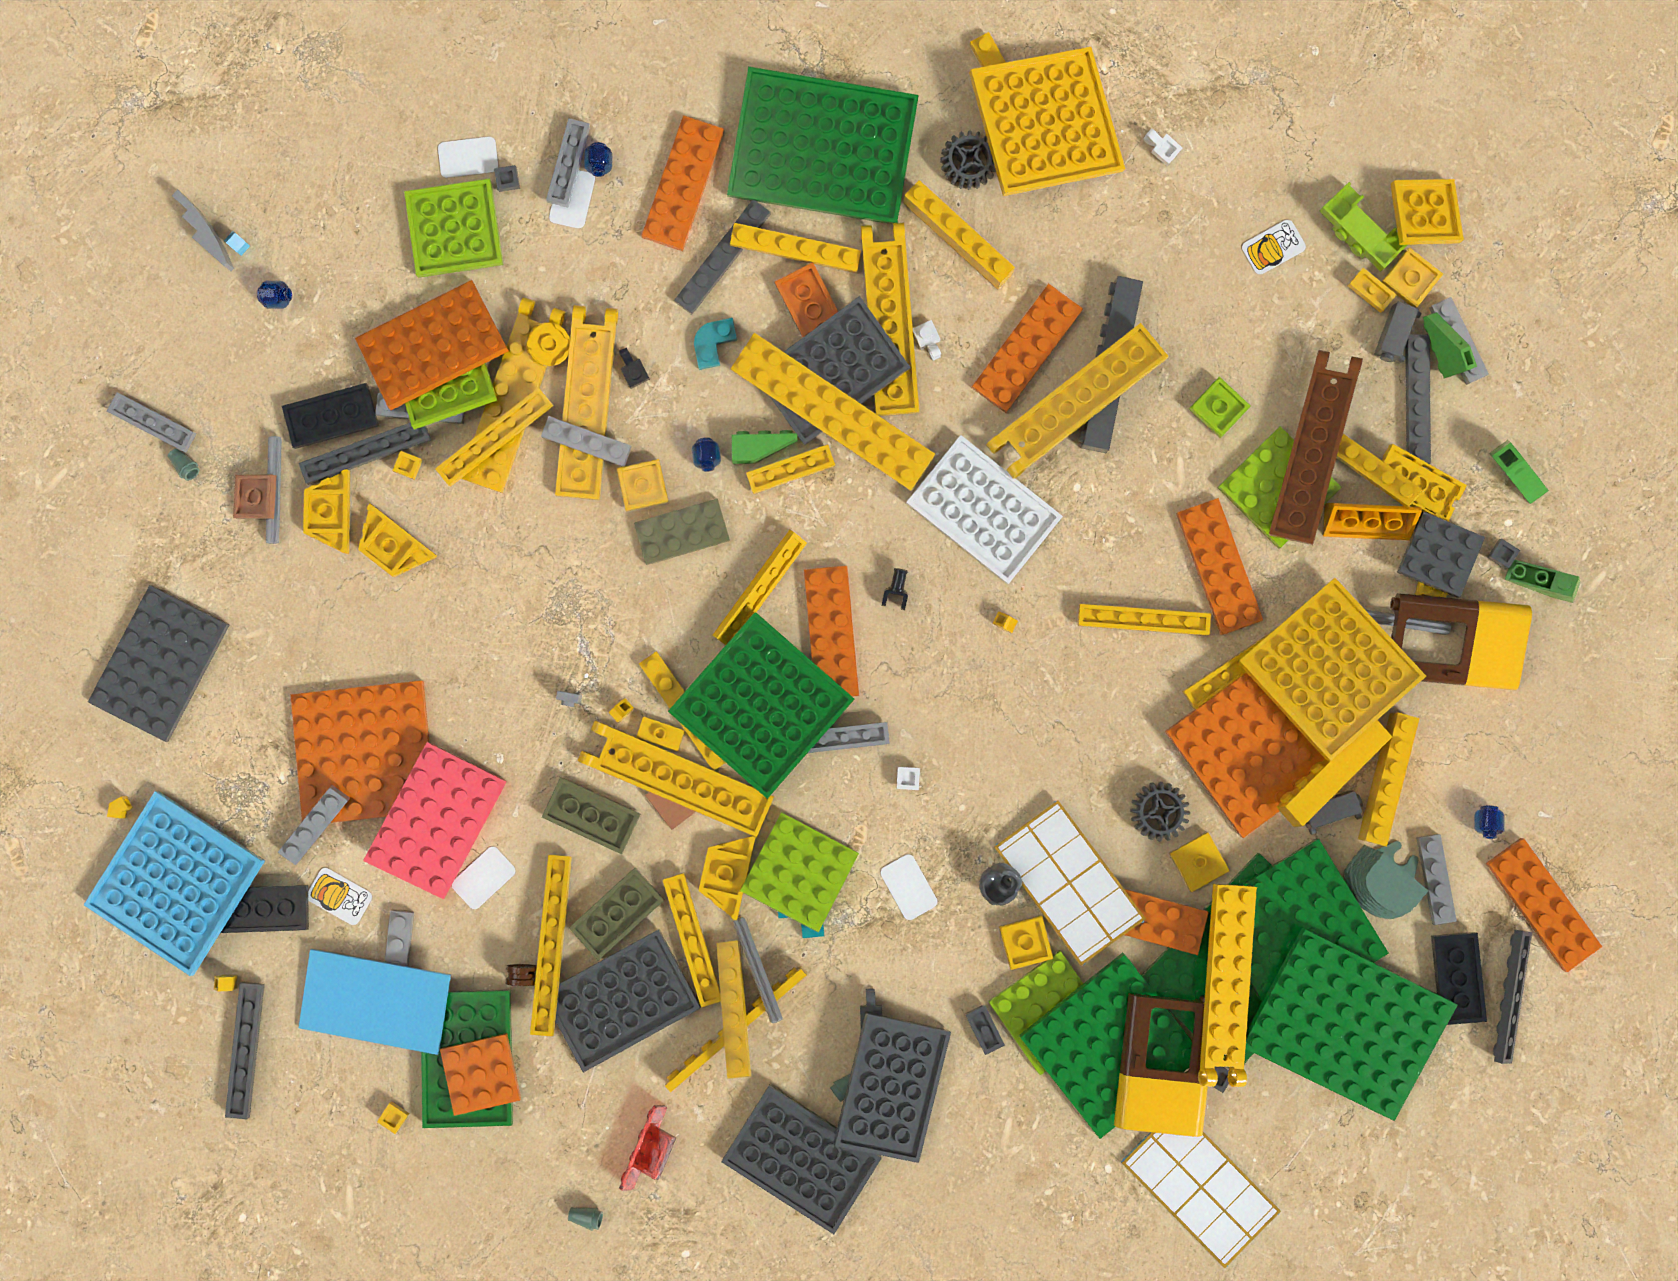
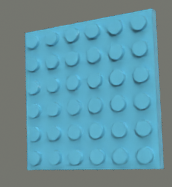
[84,791,265,976]

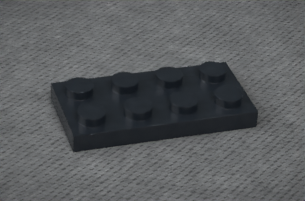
[282,383,379,449]
[221,885,309,933]
[1431,932,1487,1025]

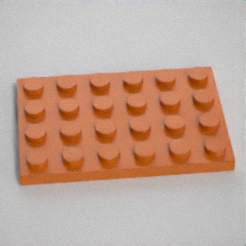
[355,280,508,411]

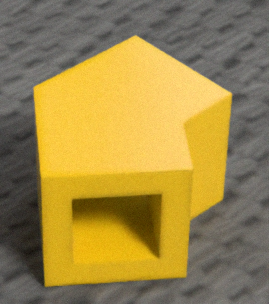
[993,611,1018,634]
[608,698,634,723]
[107,796,133,819]
[213,974,238,992]

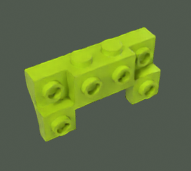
[1319,182,1407,272]

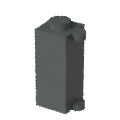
[1374,301,1422,362]
[1305,791,1363,835]

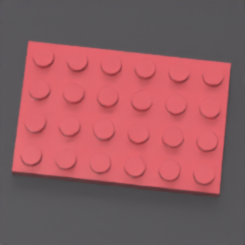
[363,742,507,899]

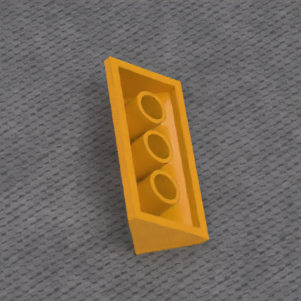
[1323,503,1422,541]

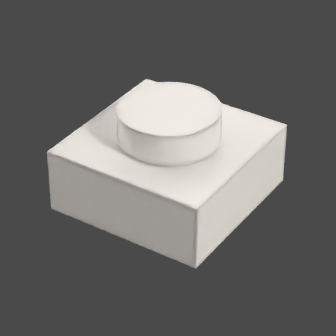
[896,767,920,790]

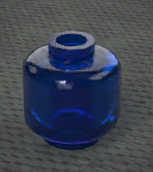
[584,142,613,177]
[257,281,292,309]
[691,438,721,472]
[1474,805,1505,839]

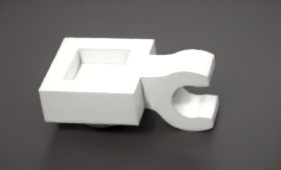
[1143,128,1183,166]
[913,320,941,361]

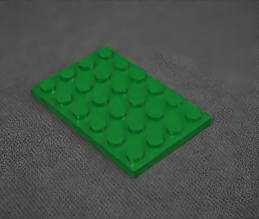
[421,990,513,1128]

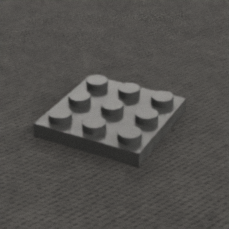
[1397,512,1485,598]

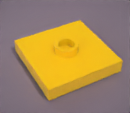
[1381,247,1443,308]
[616,459,669,511]
[1169,832,1230,892]
[999,915,1053,970]

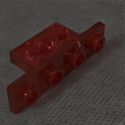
[619,1105,676,1191]

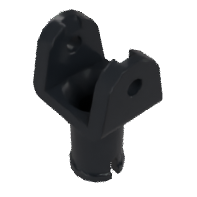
[881,568,908,611]

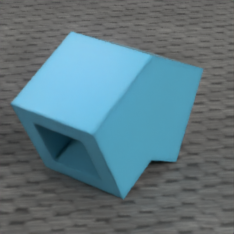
[224,231,250,256]

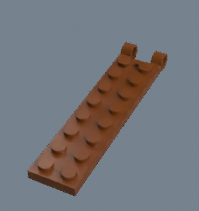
[1269,350,1363,545]

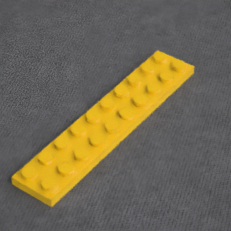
[730,333,936,491]

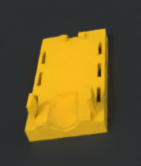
[1370,444,1467,522]

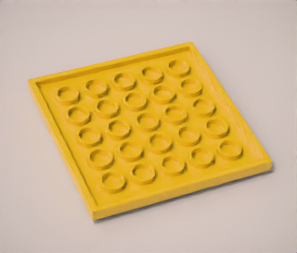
[969,47,1125,196]
[1238,578,1426,762]

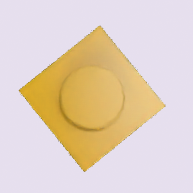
[392,451,422,480]
[377,1101,410,1134]

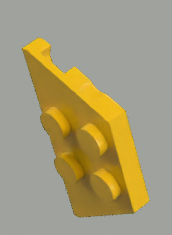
[303,469,350,554]
[358,503,437,577]
[698,836,756,920]

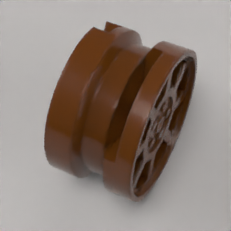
[505,964,537,986]

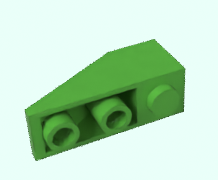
[1423,312,1477,379]
[732,430,797,464]
[1489,440,1549,504]
[1505,560,1580,603]

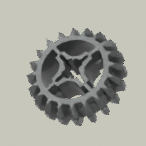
[940,130,996,190]
[1130,782,1190,842]

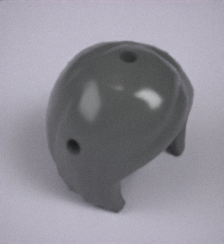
[979,863,1022,906]

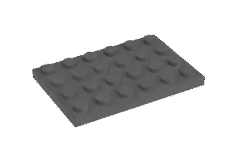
[770,296,911,445]
[88,585,230,742]
[555,929,701,1073]
[833,1012,951,1163]
[721,1084,882,1235]

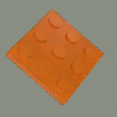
[440,1033,521,1116]

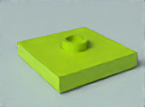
[1189,376,1251,438]

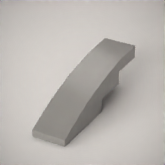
[172,189,234,271]

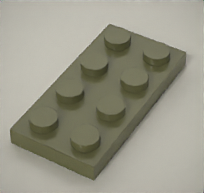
[634,498,730,565]
[541,777,641,854]
[569,867,665,961]

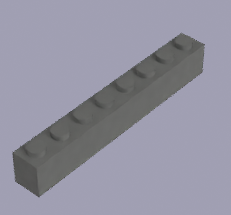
[1078,276,1143,454]

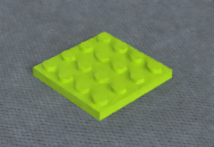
[404,179,504,278]
[405,363,497,430]
[1217,426,1342,549]
[740,812,859,932]
[988,950,1084,1075]

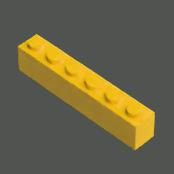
[903,180,1015,289]
[1358,712,1420,847]
[1276,720,1392,827]

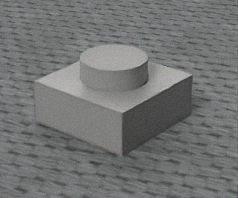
[556,691,582,707]

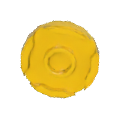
[526,322,570,367]

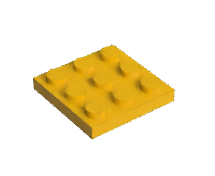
[1390,179,1464,245]

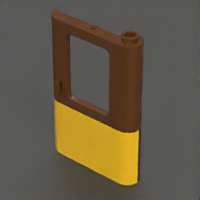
[1390,593,1532,690]
[1114,993,1208,1137]

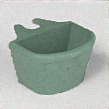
[1344,841,1428,919]

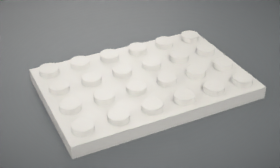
[906,435,1063,585]

